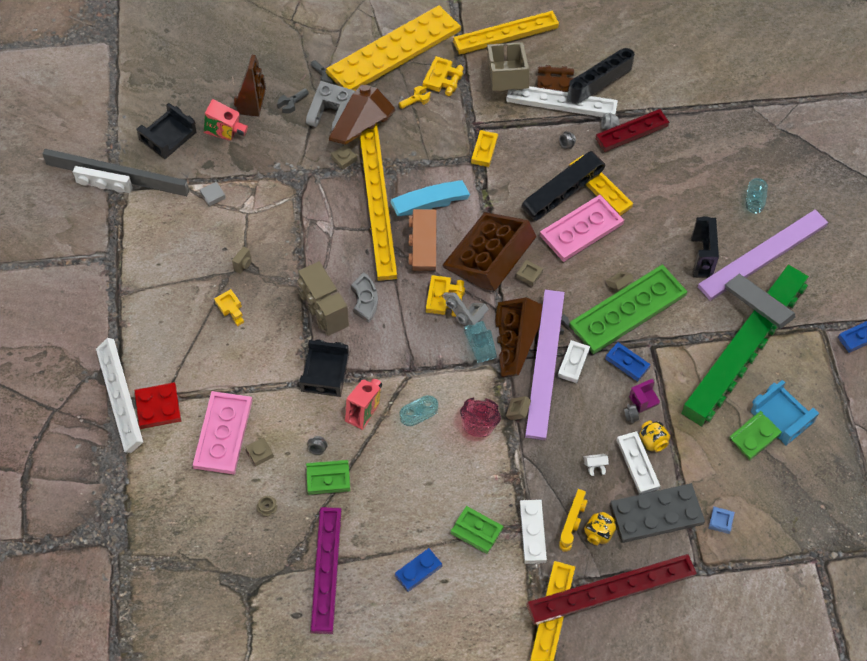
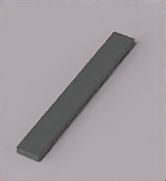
[42,149,189,197]

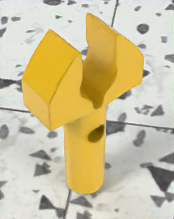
[398,86,431,109]

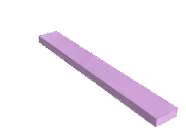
[698,210,828,301]
[525,290,565,440]

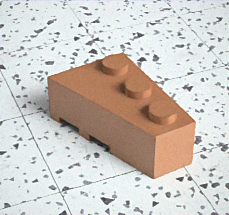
[409,209,436,271]

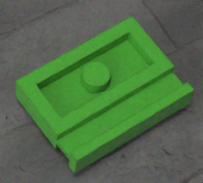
[730,411,782,460]
[306,460,351,495]
[451,506,504,554]

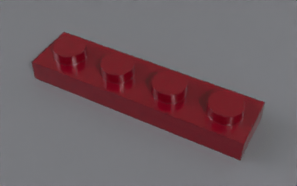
[595,109,669,152]

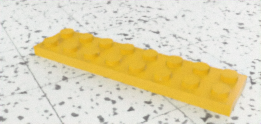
[326,5,461,91]

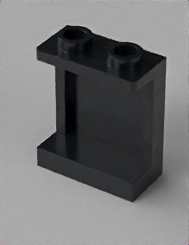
[136,103,197,159]
[691,216,719,278]
[299,339,349,397]

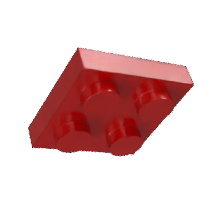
[134,382,182,429]

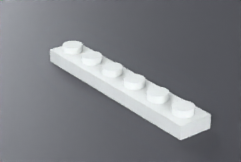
[506,86,618,117]
[96,338,143,453]

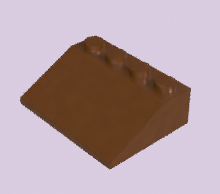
[442,212,537,291]

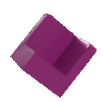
[629,379,660,413]

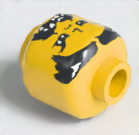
[639,420,670,452]
[584,512,616,545]

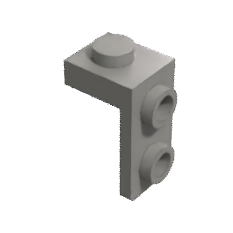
[442,292,489,325]

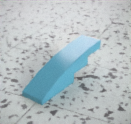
[390,180,470,216]

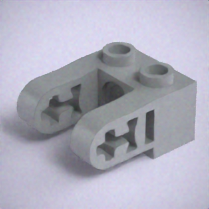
[306,81,355,131]

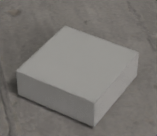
[200,181,226,206]

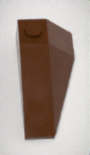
[234,55,266,117]
[329,85,395,144]
[495,297,543,377]

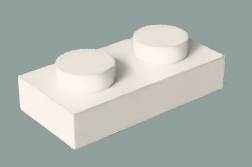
[558,340,590,383]

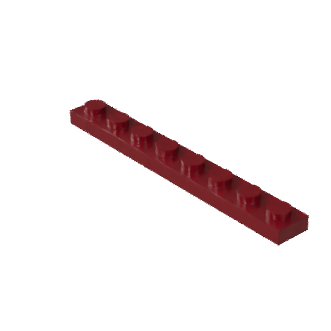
[526,554,697,625]

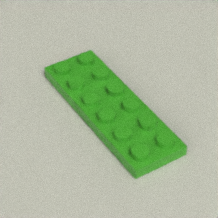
[569,264,687,355]

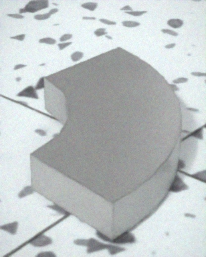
[351,272,378,323]

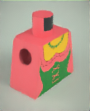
[204,99,248,141]
[345,379,382,430]

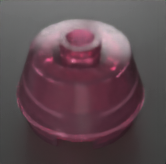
[460,397,501,437]

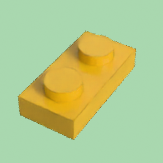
[471,130,498,167]

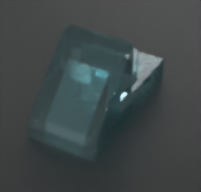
[464,321,497,363]

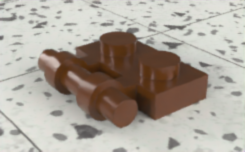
[537,65,574,92]

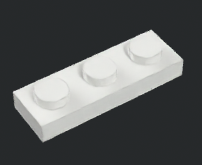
[73,166,133,193]
[617,431,660,495]
[520,500,547,564]

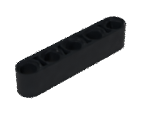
[567,48,635,103]
[521,151,605,221]

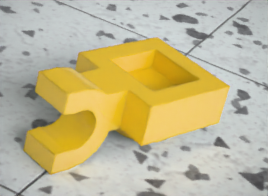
[214,289,244,326]

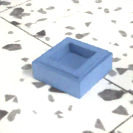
[709,507,735,534]

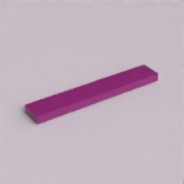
[311,507,342,634]

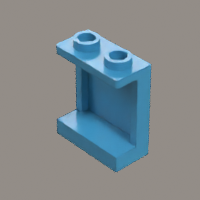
[751,380,819,446]

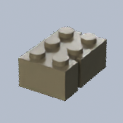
[487,42,529,92]
[297,261,349,336]

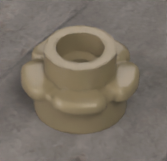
[257,496,278,516]

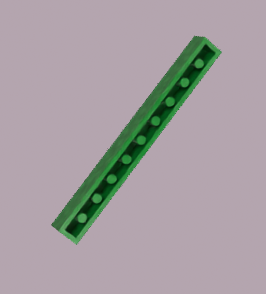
[681,264,809,427]

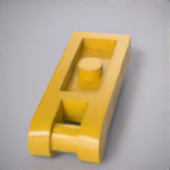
[559,489,588,552]

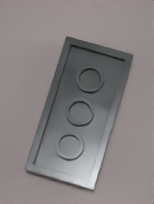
[610,483,705,543]

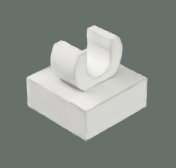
[584,454,609,476]

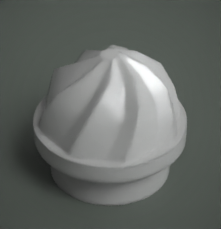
[601,113,620,130]

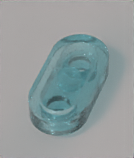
[745,178,768,213]
[400,395,438,426]

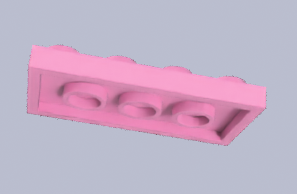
[540,195,624,262]
[193,391,253,475]

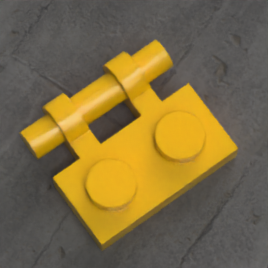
[423,56,464,96]
[426,275,465,317]

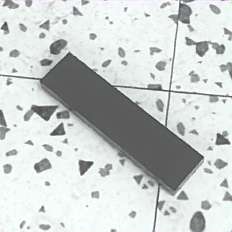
[725,273,796,329]

